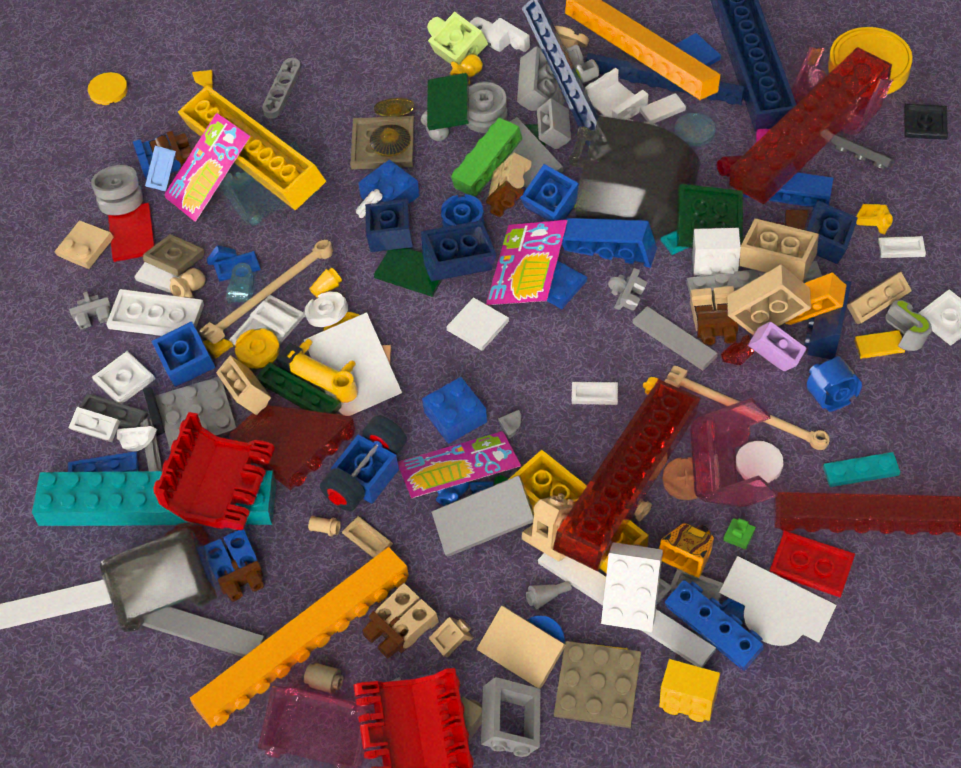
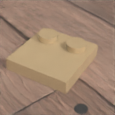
[54,220,114,269]

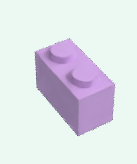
[748,322,806,371]

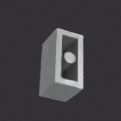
[537,98,571,149]

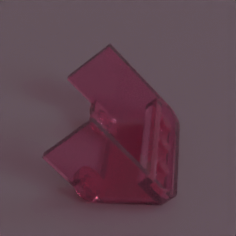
[791,47,893,135]
[690,398,778,507]

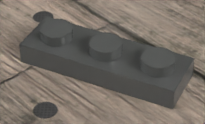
[831,135,896,169]

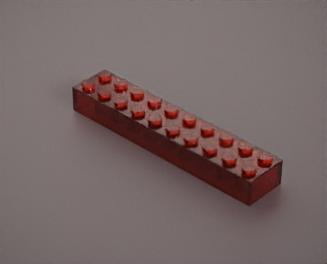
[729,47,892,204]
[553,379,701,571]

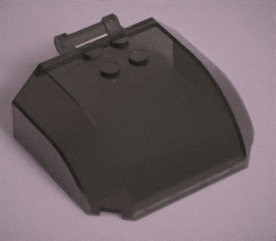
[568,115,701,240]

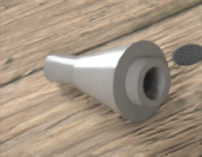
[526,581,572,609]

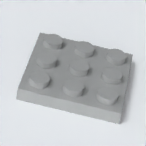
[155,377,238,451]

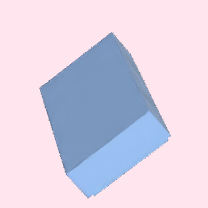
[145,146,176,191]

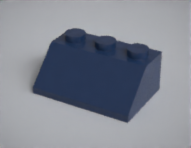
[421,221,497,281]
[804,281,852,360]

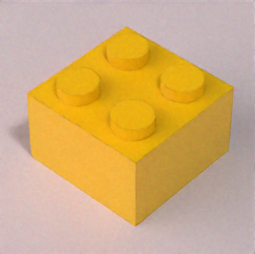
[659,659,720,722]

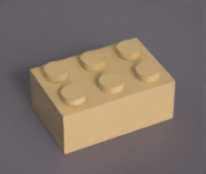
[739,219,819,282]
[727,264,811,336]

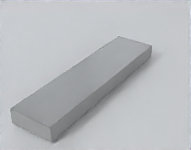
[633,306,718,371]

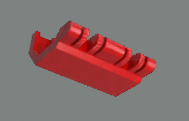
[153,412,275,530]
[353,668,474,768]

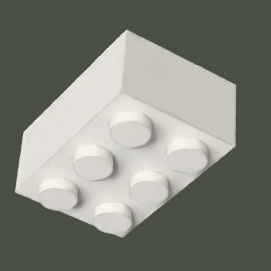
[601,542,663,631]

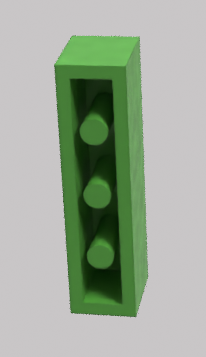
[451,117,522,197]

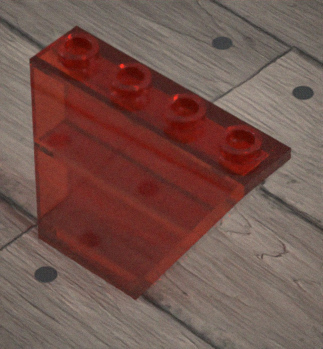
[229,405,355,491]

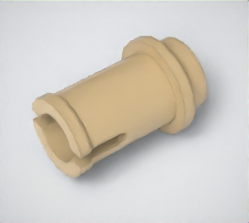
[308,516,341,537]

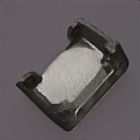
[100,531,217,632]

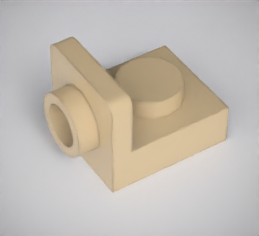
[429,617,474,657]

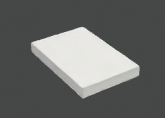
[229,295,305,345]

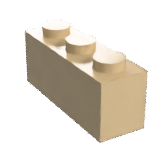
[216,356,271,415]

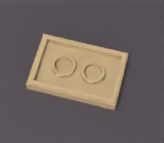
[477,606,566,689]

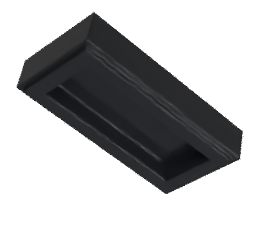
[143,387,165,436]

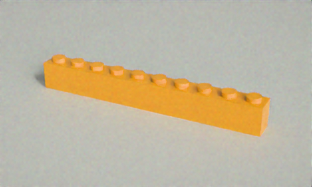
[565,0,721,100]
[190,547,409,729]

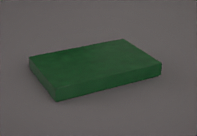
[427,73,469,131]
[374,248,443,297]

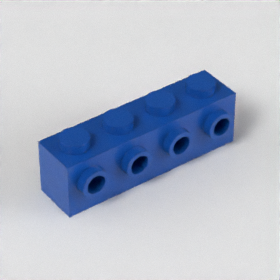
[665,580,764,671]

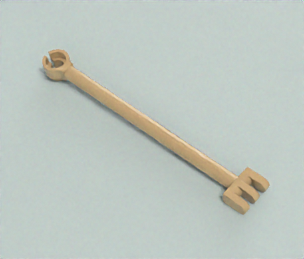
[199,240,333,344]
[664,366,829,450]

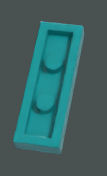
[823,452,900,487]

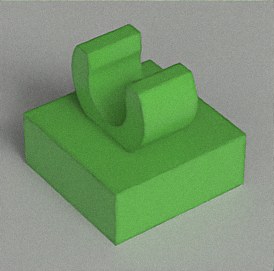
[723,518,756,550]

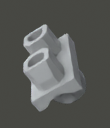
[608,268,647,310]
[69,292,112,330]

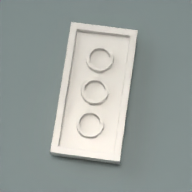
[106,289,204,336]

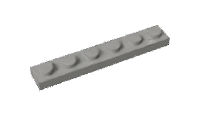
[687,261,822,297]

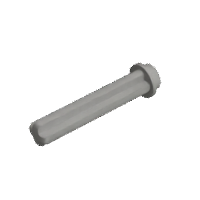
[140,419,162,471]

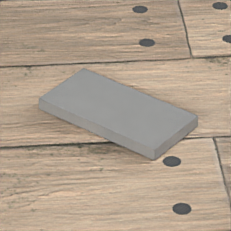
[508,117,564,189]
[432,476,534,557]

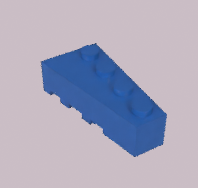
[562,218,657,268]

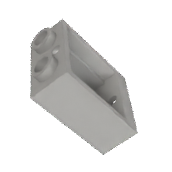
[481,677,541,757]

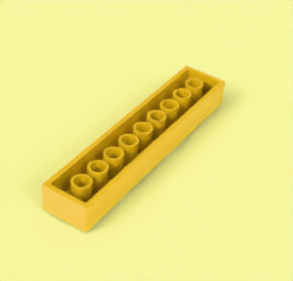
[178,85,326,210]

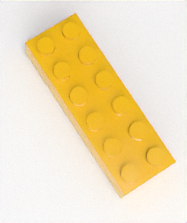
[508,450,648,574]

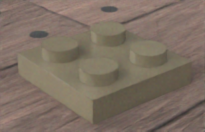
[143,234,204,277]

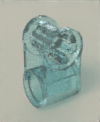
[226,263,255,304]

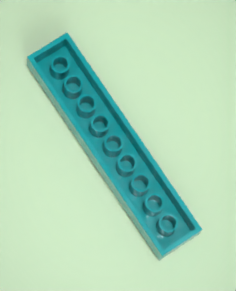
[32,471,276,526]

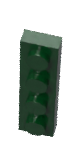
[256,362,341,423]

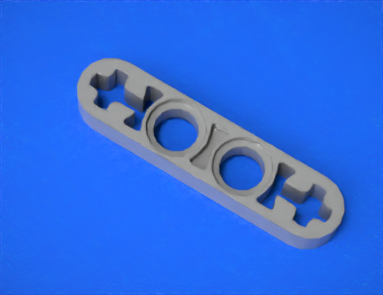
[262,58,301,118]

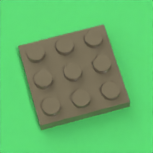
[350,116,414,169]
[554,641,641,728]

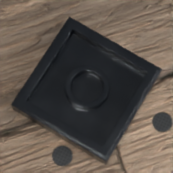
[904,104,948,140]

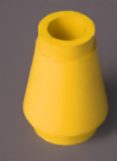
[309,268,342,298]

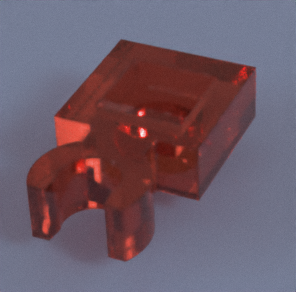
[721,334,754,365]

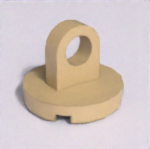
[554,26,589,49]

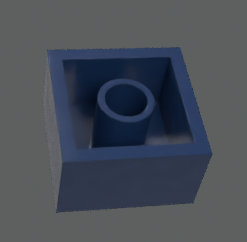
[365,199,413,252]
[804,200,858,264]

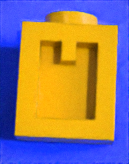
[856,204,893,234]

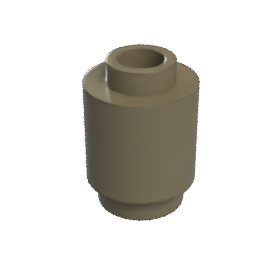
[304,663,344,694]

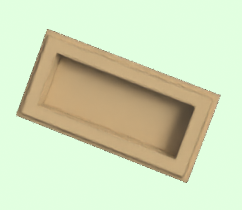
[342,516,393,558]

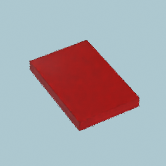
[108,203,155,262]
[769,531,855,598]

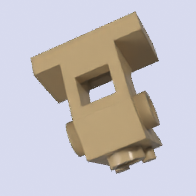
[522,494,579,561]

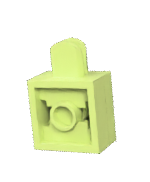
[427,12,488,65]

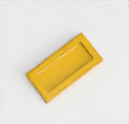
[854,330,905,359]

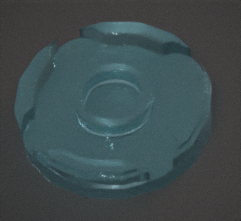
[674,113,716,147]

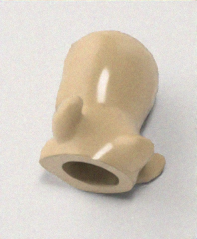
[170,268,206,298]

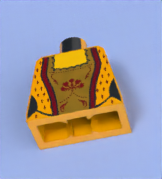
[659,524,714,578]

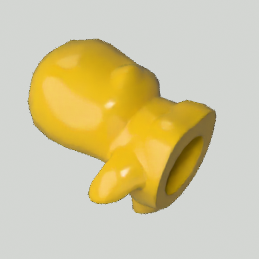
[450,54,483,85]

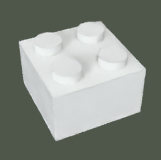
[692,228,741,276]

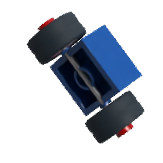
[320,415,407,511]

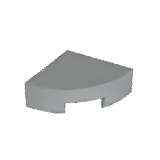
[498,410,521,439]

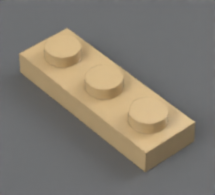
[847,272,912,324]

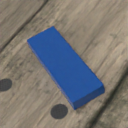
[68,451,139,472]

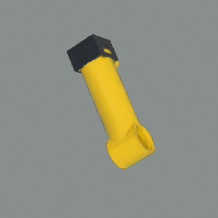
[276,339,358,403]

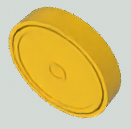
[828,27,912,97]

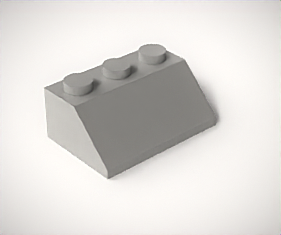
[517,46,564,111]

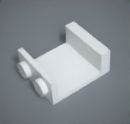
[585,68,648,127]

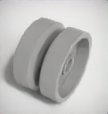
[466,82,508,133]
[91,165,143,215]

